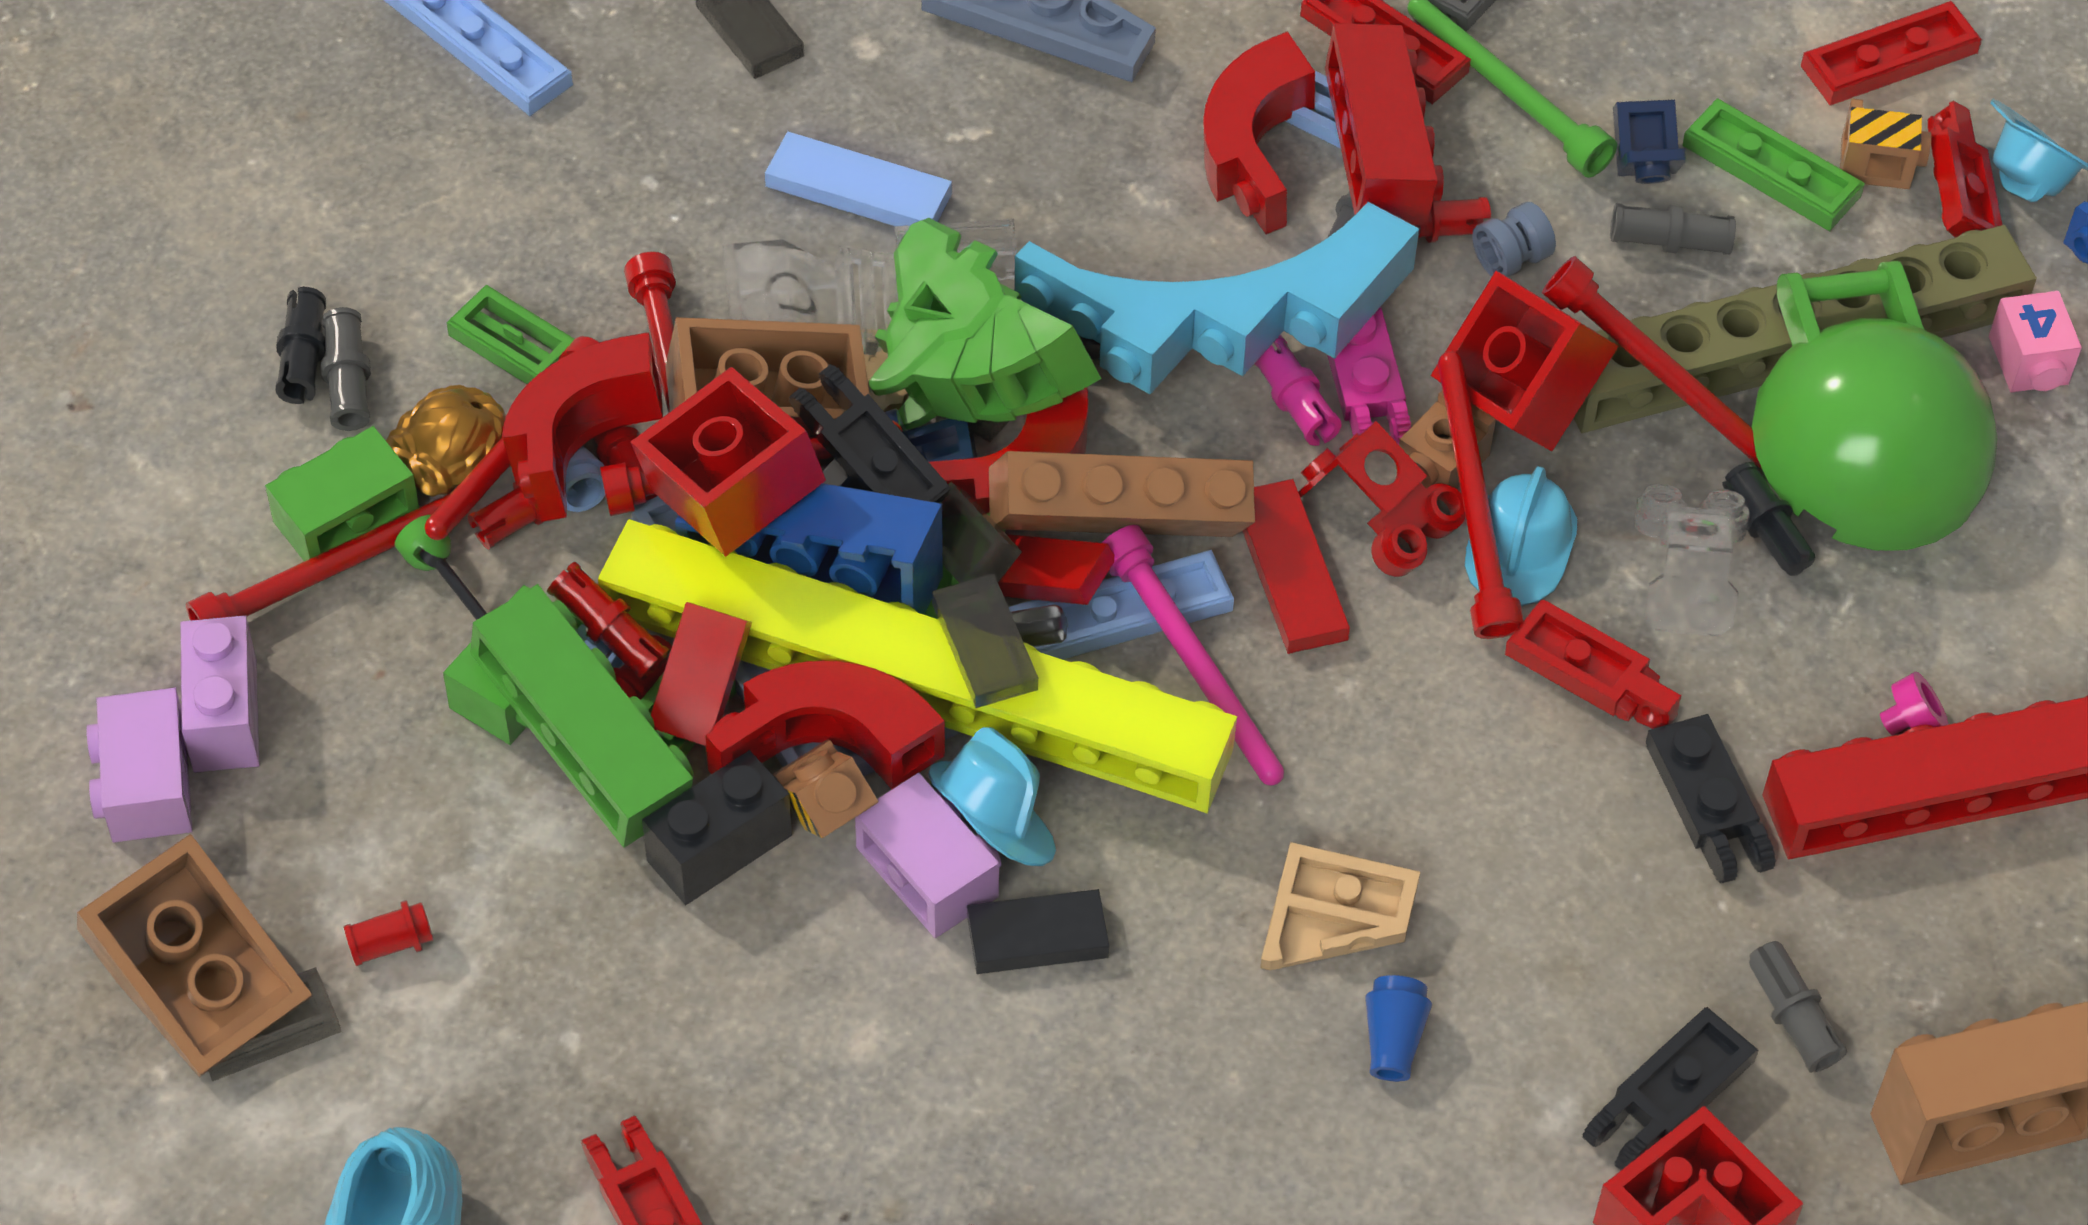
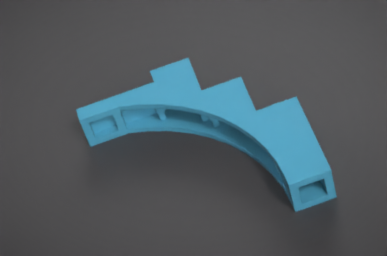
[1014,202,1419,394]

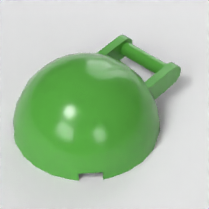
[1752,261,1998,551]

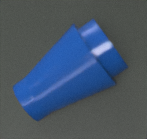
[1365,975,1432,1082]

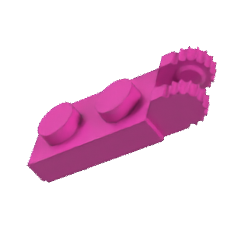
[1327,307,1411,445]

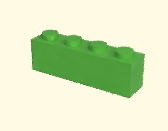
[470,584,694,848]

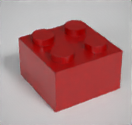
[1430,271,1619,452]
[630,367,826,557]

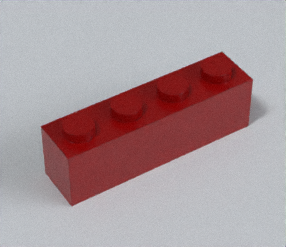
[1325,23,1444,226]

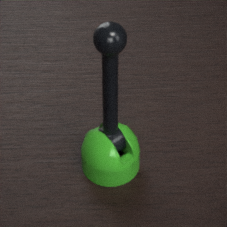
[395,515,487,620]

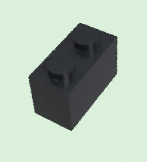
[642,750,792,906]

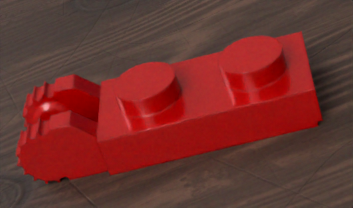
[581,1116,703,1225]

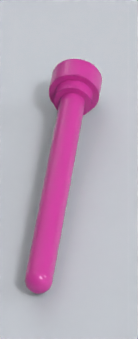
[1102,525,1284,786]

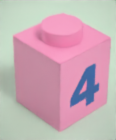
[1989,291,2082,393]

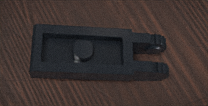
[789,364,951,503]
[1646,714,1776,883]
[1582,1007,1759,1171]

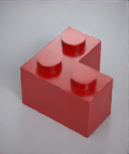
[1593,1106,1804,1225]

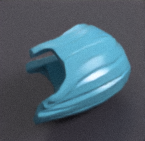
[325,1127,462,1225]

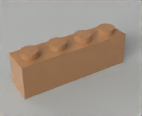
[989,451,1255,537]

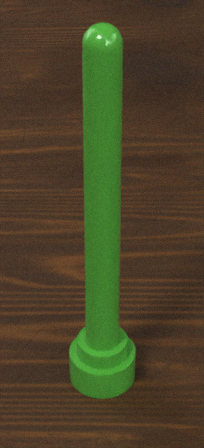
[1407,0,1617,178]

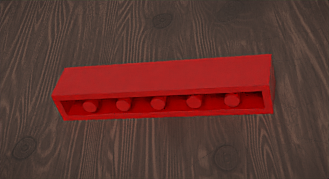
[1762,695,2088,860]

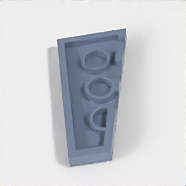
[921,0,1156,82]

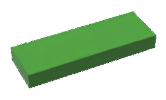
[1682,98,1865,231]

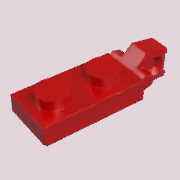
[1928,100,2002,238]
[1505,600,1681,729]

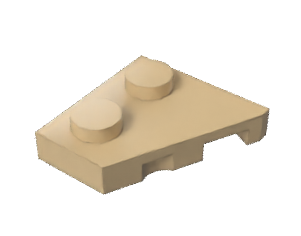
[1261,842,1420,970]

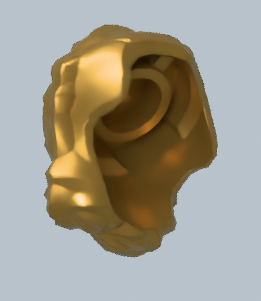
[385,385,506,498]

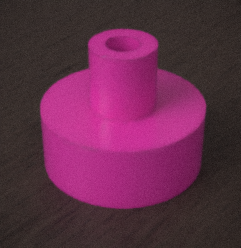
[1880,671,1949,736]

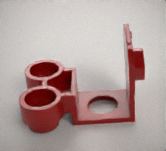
[1298,421,1466,577]

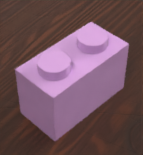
[180,616,259,773]
[87,687,192,843]
[855,773,1001,938]

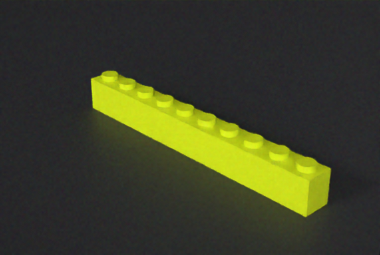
[598,519,1237,814]

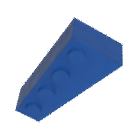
[675,483,943,614]

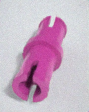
[1254,335,1342,446]

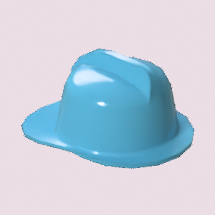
[1990,99,2088,202]
[1465,466,1578,606]
[928,727,1056,866]

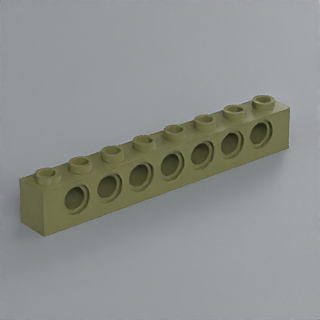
[1574,225,2037,434]

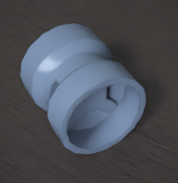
[1472,202,1556,277]

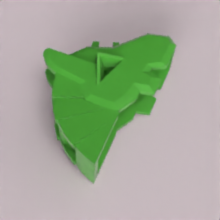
[869,218,1102,430]

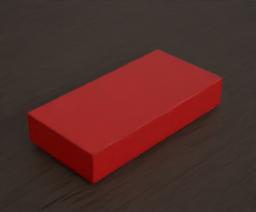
[994,534,1115,605]
[651,602,752,746]

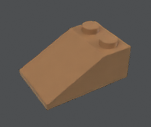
[77,834,312,1078]

